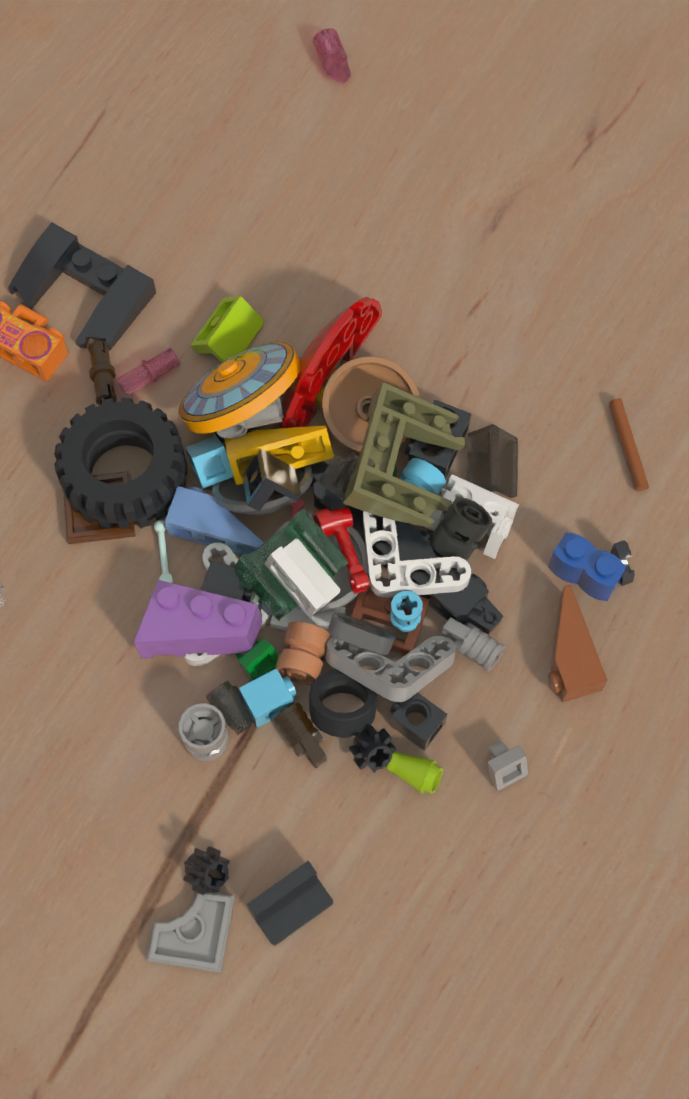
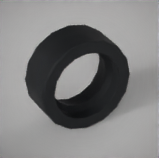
[309,669,377,738]

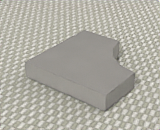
[146,892,235,974]

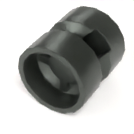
[430,497,492,561]

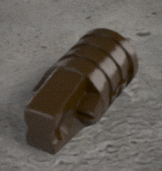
[273,702,327,768]

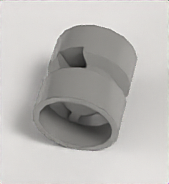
[179,703,229,761]

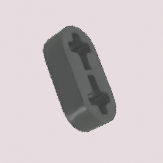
[327,613,396,655]

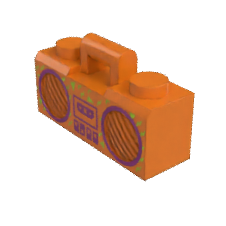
[0,301,69,382]

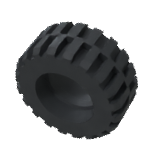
[54,398,187,529]

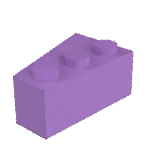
[134,580,263,659]

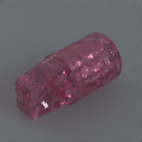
[313,28,351,83]

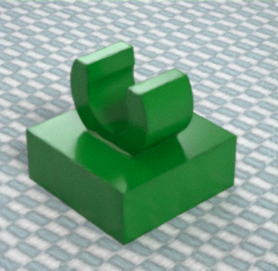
[236,638,278,682]

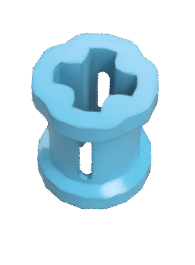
[390,591,423,632]

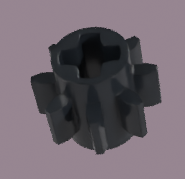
[349,725,396,773]
[183,846,230,895]

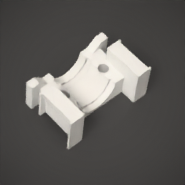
[426,474,519,559]

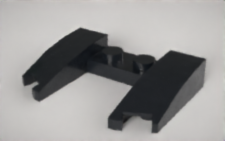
[8,222,156,350]

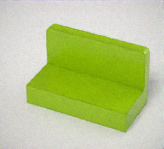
[190,296,264,363]

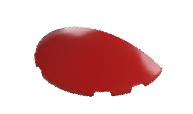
[278,297,382,429]

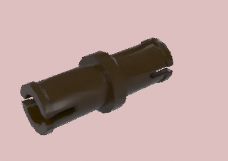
[88,341,117,405]

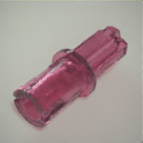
[117,347,180,394]

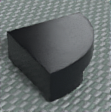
[610,540,635,586]

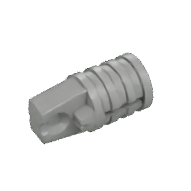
[442,617,506,672]

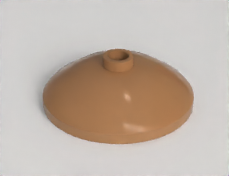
[322,356,420,453]

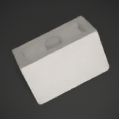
[265,539,340,618]

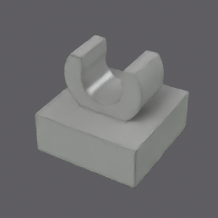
[487,741,529,791]

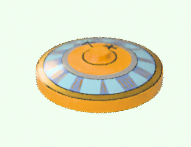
[178,342,301,433]

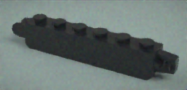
[310,461,503,635]

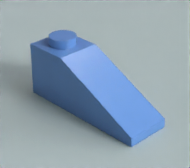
[165,486,266,562]

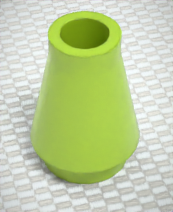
[387,751,443,794]

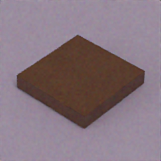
[64,471,136,544]

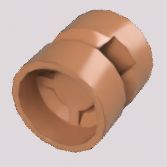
[275,621,331,685]

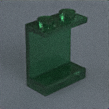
[234,508,349,621]

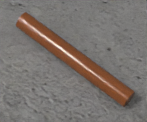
[609,398,649,491]

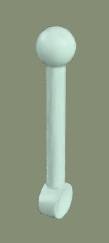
[154,520,173,583]

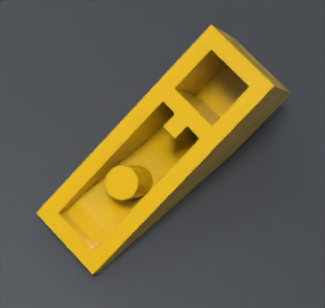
[225,425,334,485]

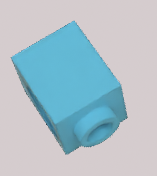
[185,436,234,488]
[239,668,297,728]

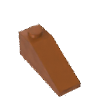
[548,585,607,702]

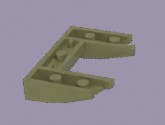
[343,382,465,527]

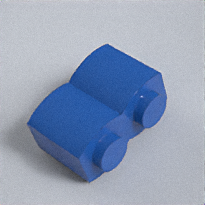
[548,532,626,601]

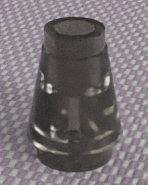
[206,681,255,735]

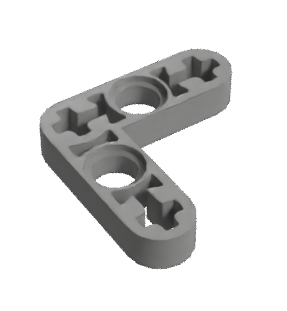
[325,636,456,702]

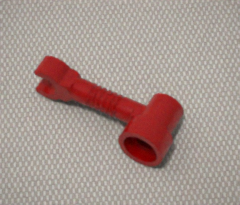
[312,507,370,594]

